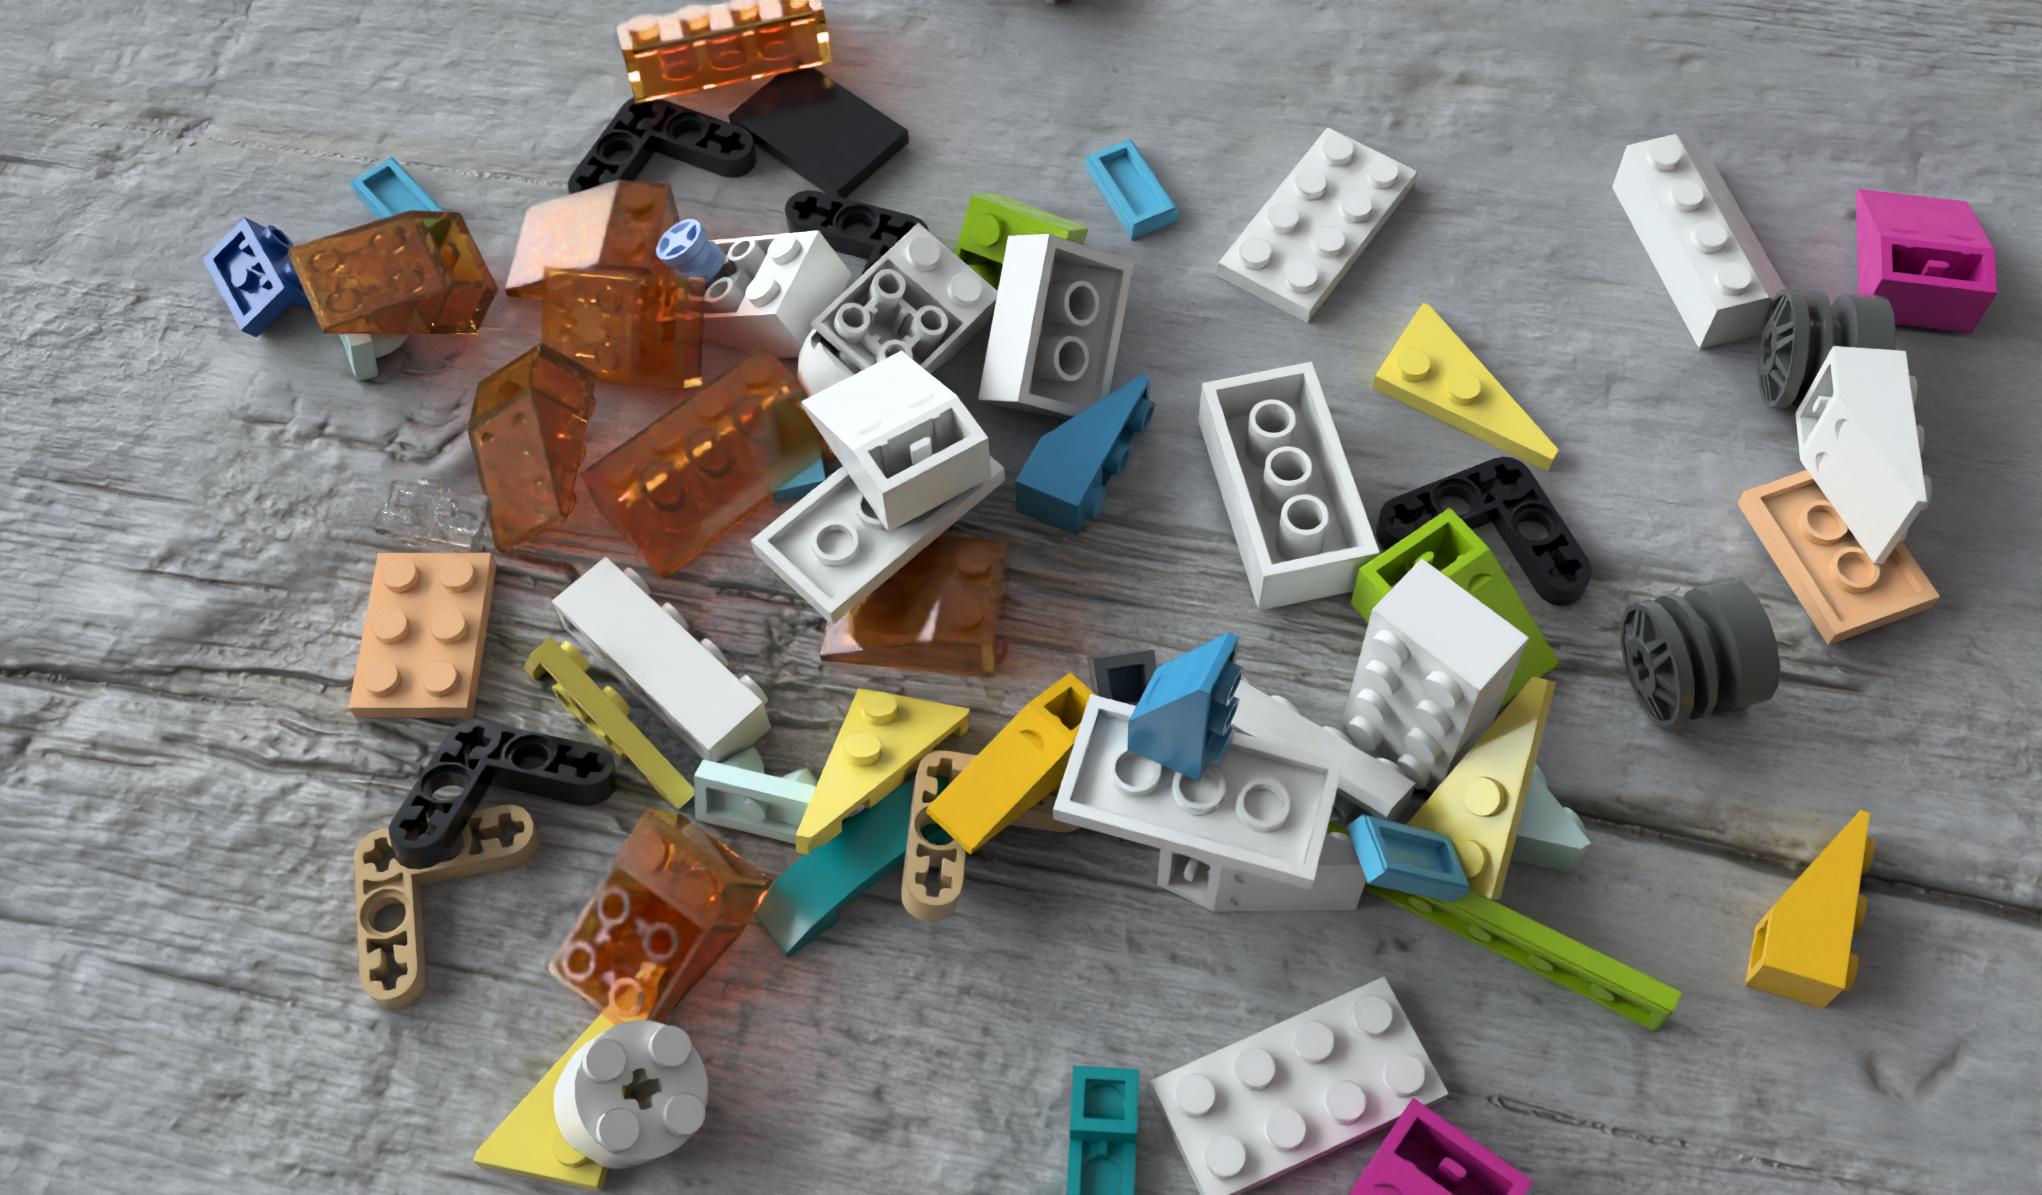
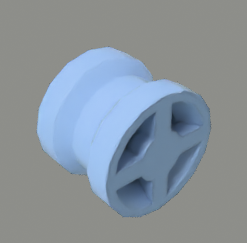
[656,219,725,289]

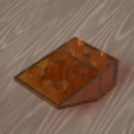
[287,210,498,334]
[541,265,705,390]
[467,342,598,553]
[546,808,774,1025]

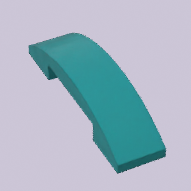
[750,775,952,958]
[1066,1065,1139,1195]

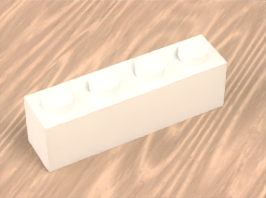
[552,557,771,764]

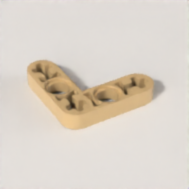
[901,751,1080,922]
[354,805,541,1009]

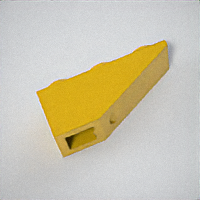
[926,672,1097,855]
[1745,810,1875,1009]

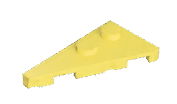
[1373,303,1559,472]
[523,636,695,810]
[1406,676,1556,900]
[795,688,970,855]
[473,961,668,1192]

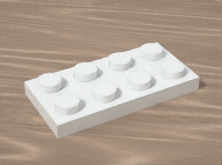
[1217,127,1417,323]
[751,456,1005,625]
[1053,694,1344,890]
[1150,976,1449,1195]

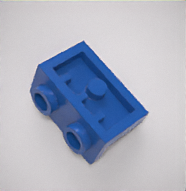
[202,217,321,338]

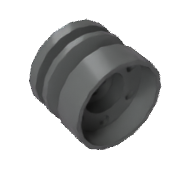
[1758,289,1896,410]
[1620,578,1780,728]

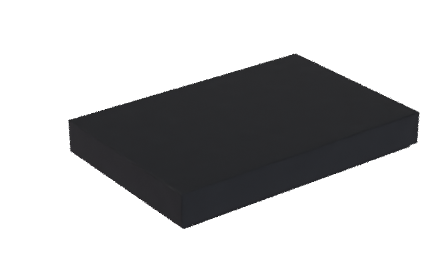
[728,57,909,198]

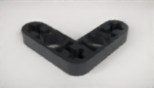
[567,95,757,218]
[785,190,929,277]
[1376,456,1592,606]
[388,720,617,870]

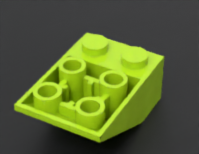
[1350,508,1560,709]

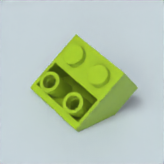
[954,193,1089,317]

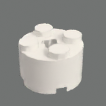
[554,1020,708,1169]

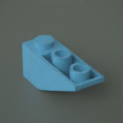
[1015,374,1155,536]
[1127,632,1244,781]

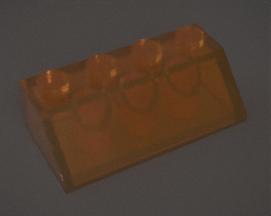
[617,0,833,103]
[580,344,834,581]

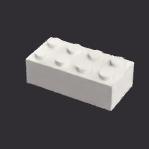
[1198,362,1380,611]
[1341,559,1529,794]

